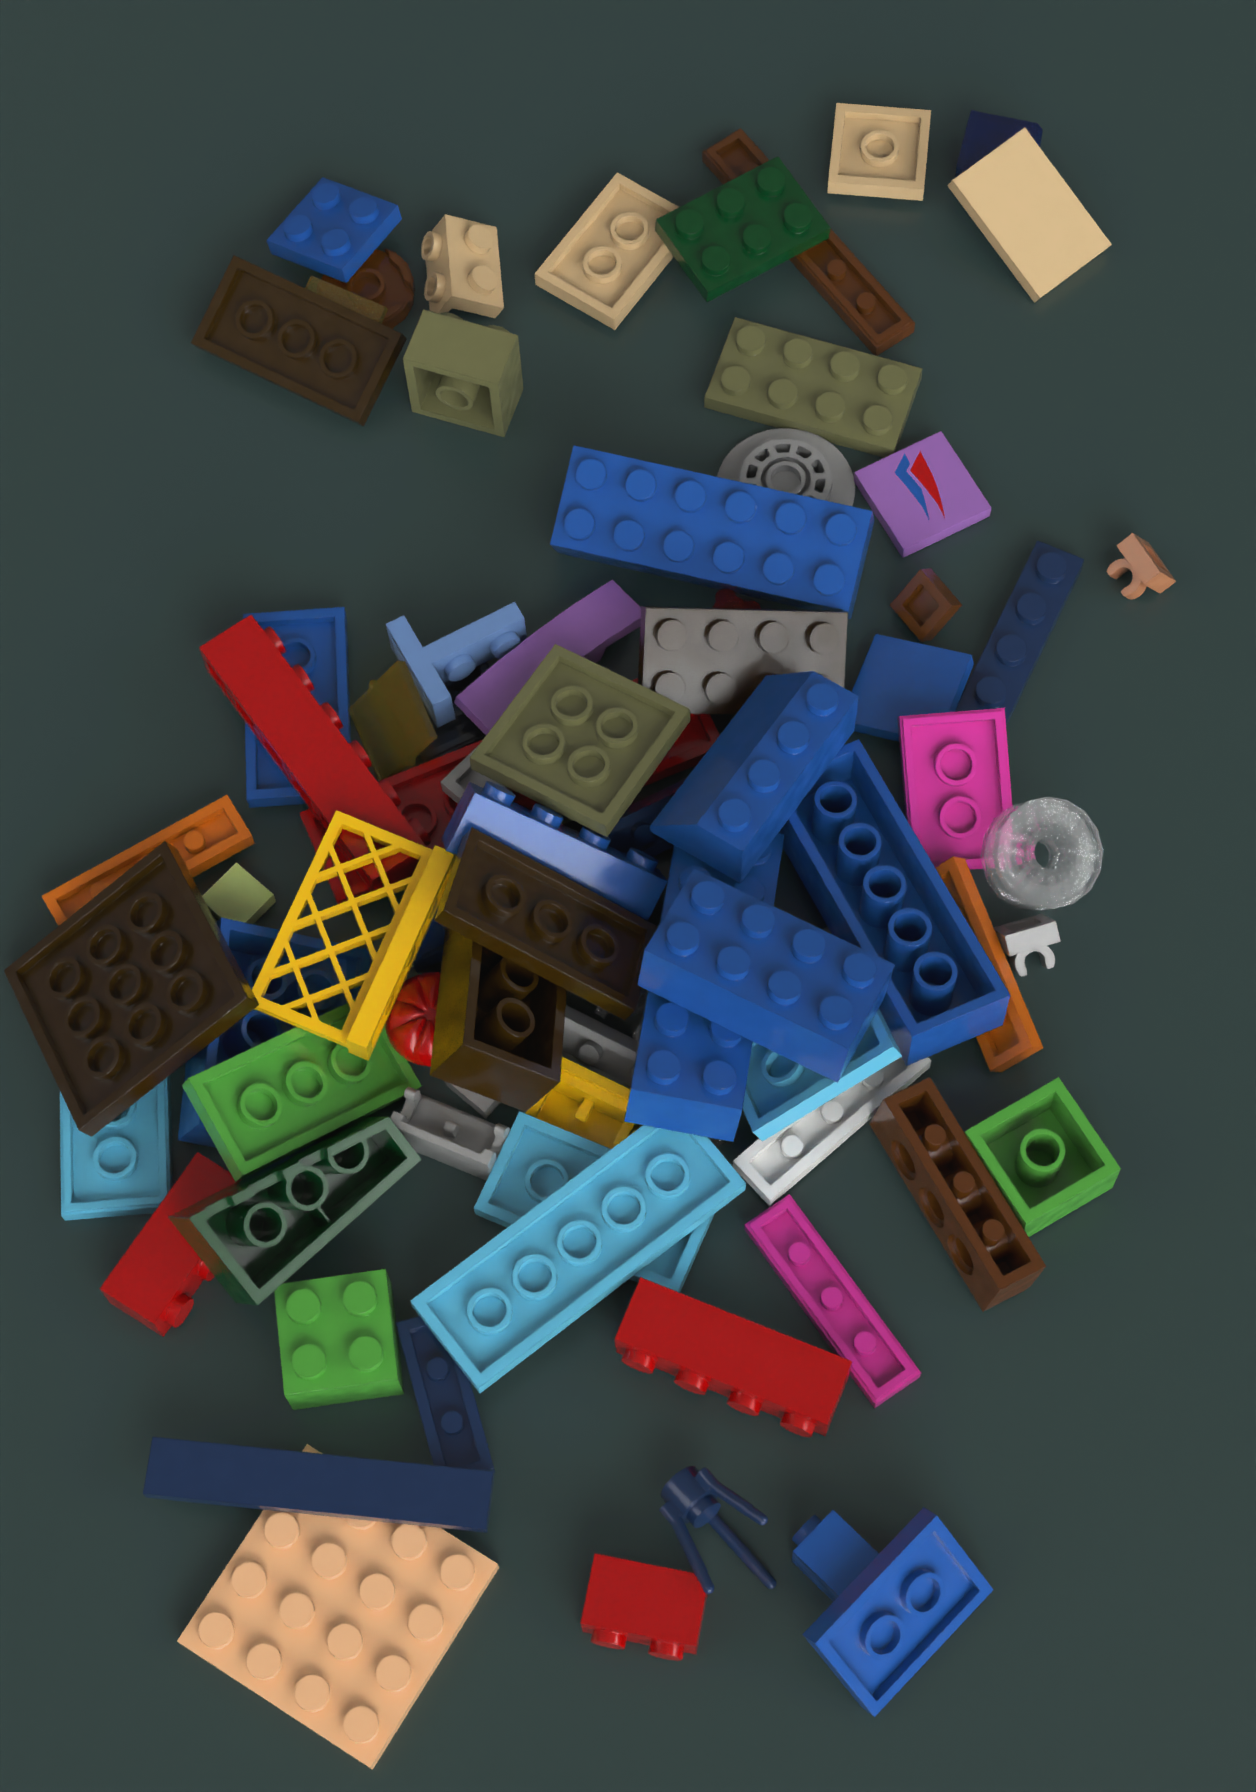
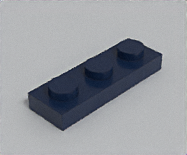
[396,1316,496,1473]

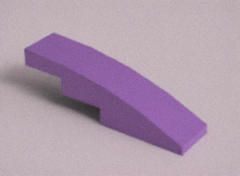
[454,580,641,735]

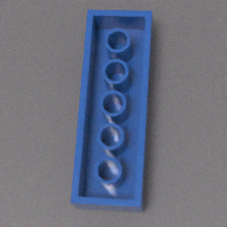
[550,445,875,619]
[778,739,1011,1066]
[624,833,785,1142]

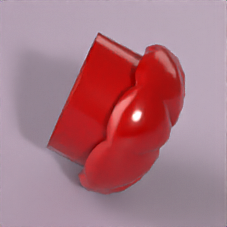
[385,972,440,1067]

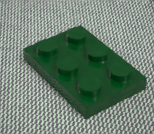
[655,156,831,302]

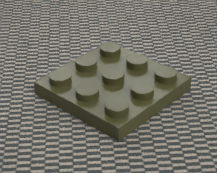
[470,644,690,837]

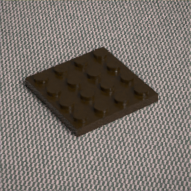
[4,841,259,1137]

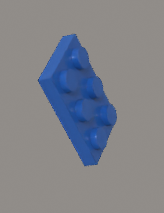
[802,1507,993,1717]

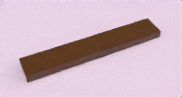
[702,128,915,356]

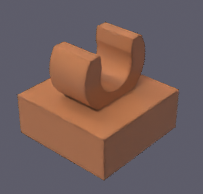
[1106,533,1176,600]

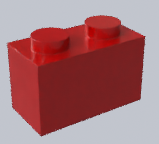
[580,1553,708,1661]

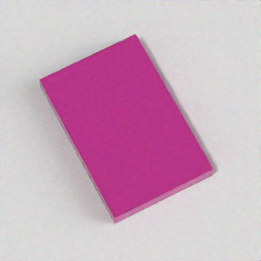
[898,708,1017,870]

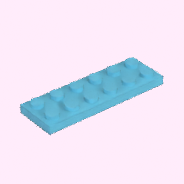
[410,1125,746,1394]

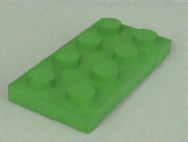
[182,1000,422,1182]

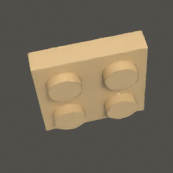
[827,103,931,201]

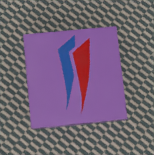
[854,431,991,558]

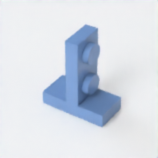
[386,602,527,728]

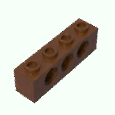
[870,1077,1046,1312]

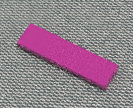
[744,1194,921,1409]

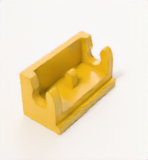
[525,1057,643,1149]

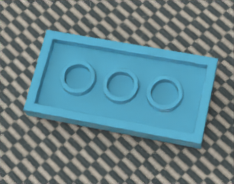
[474,1111,714,1293]

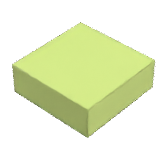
[202,862,276,924]

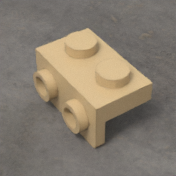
[421,214,504,318]

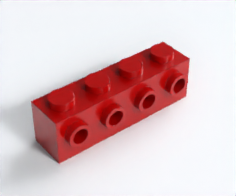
[614,1277,852,1438]

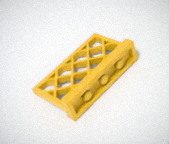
[252,810,455,1061]

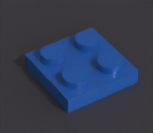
[266,177,402,283]

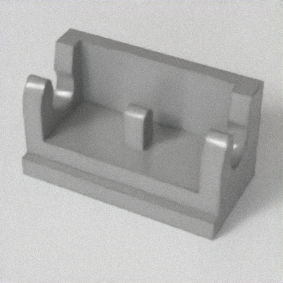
[390,1087,510,1181]

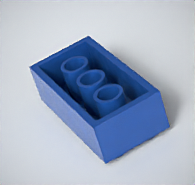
[638,869,895,1083]

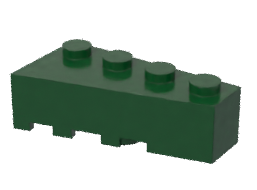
[168,1116,422,1306]

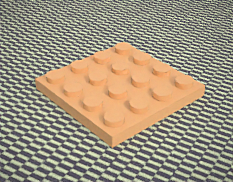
[177,1444,499,1770]

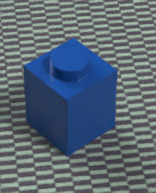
[791,1510,879,1602]

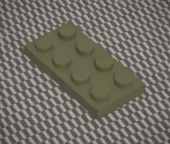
[704,317,923,458]

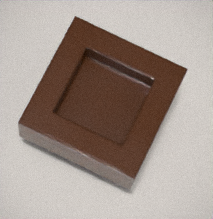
[890,568,962,642]

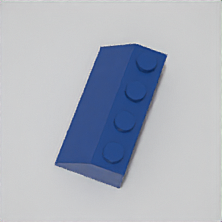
[650,671,859,883]

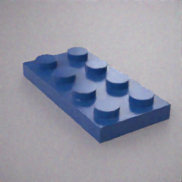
[243,607,351,808]

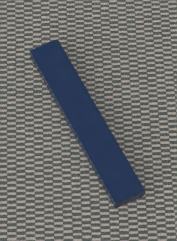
[143,1437,494,1533]

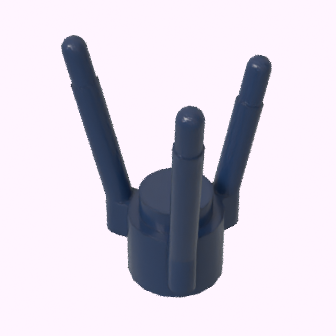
[659,1466,777,1594]

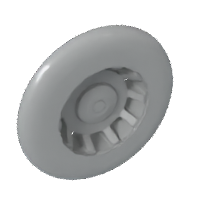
[717,428,855,506]

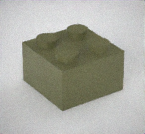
[403,309,524,437]

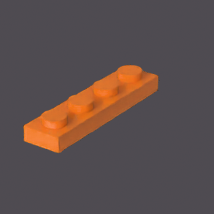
[42,795,255,926]
[936,856,1044,1072]

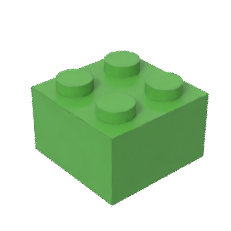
[965,1077,1121,1237]
[274,1269,404,1410]

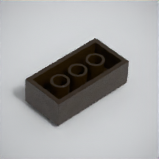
[430,927,567,1112]

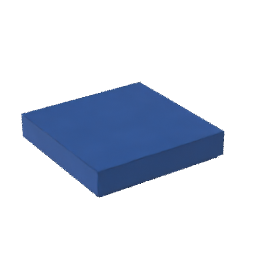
[852,634,974,742]

